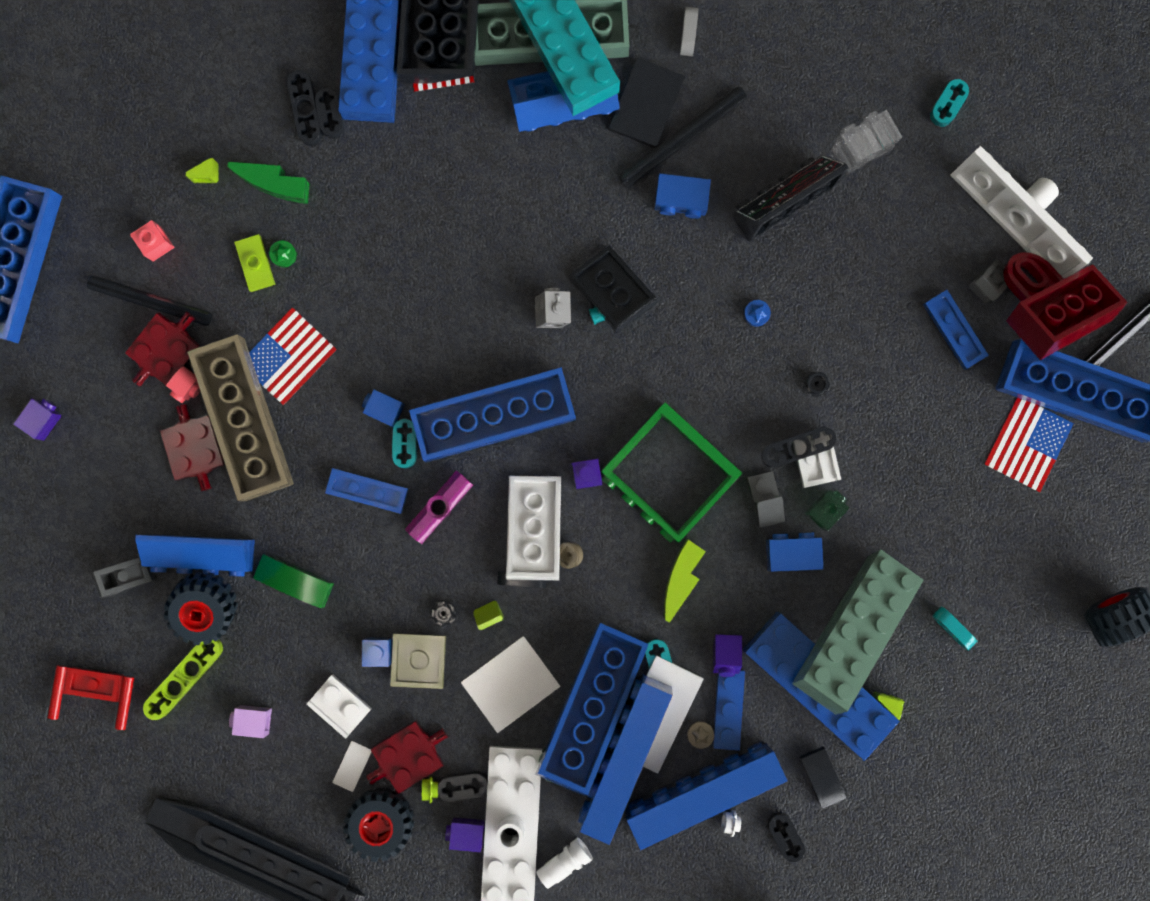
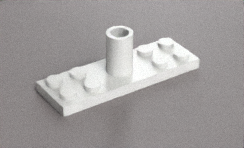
[950,146,1093,279]
[481,746,542,901]

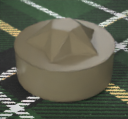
[559,542,583,569]
[687,721,714,749]

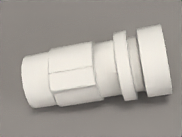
[536,837,593,889]

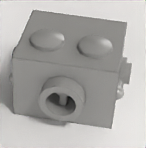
[535,288,571,328]

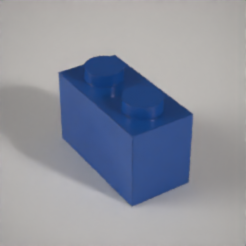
[654,173,711,218]
[766,533,823,572]

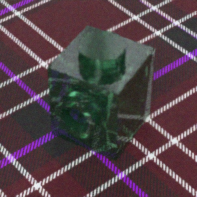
[805,490,849,531]

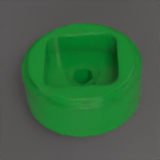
[269,241,297,268]

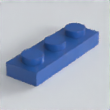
[923,290,989,370]
[325,468,409,514]
[713,670,745,750]

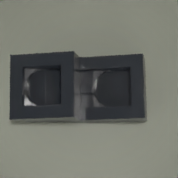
[800,746,846,809]

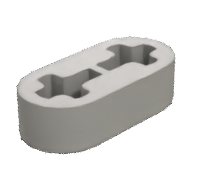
[680,7,698,57]

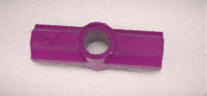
[404,470,473,544]

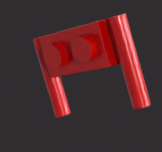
[47,665,134,730]

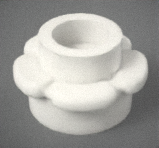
[721,810,741,837]

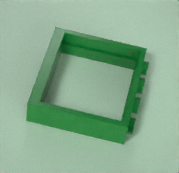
[601,402,742,543]

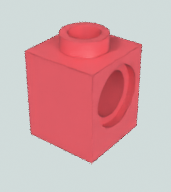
[130,220,175,261]

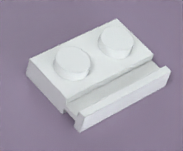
[793,432,841,488]
[307,674,372,739]

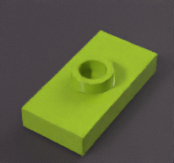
[234,234,276,292]

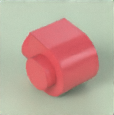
[166,366,200,404]

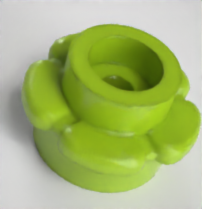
[422,777,438,803]

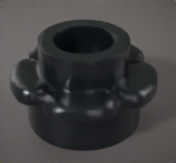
[804,372,830,397]
[431,601,456,627]

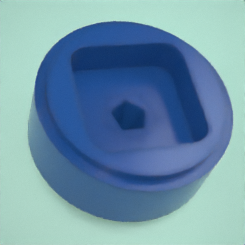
[744,300,771,327]

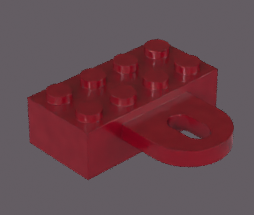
[1003,252,1128,360]

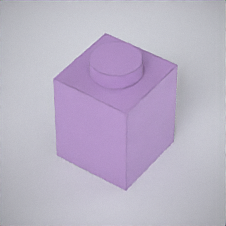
[229,705,272,738]

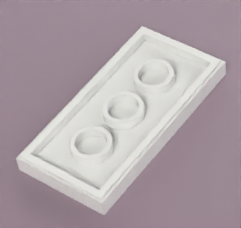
[506,476,561,580]
[611,655,704,773]

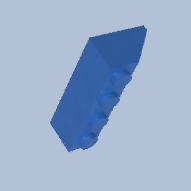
[507,71,620,132]
[135,535,255,576]

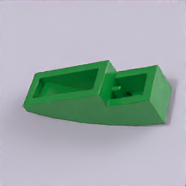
[228,162,310,204]
[253,554,334,608]

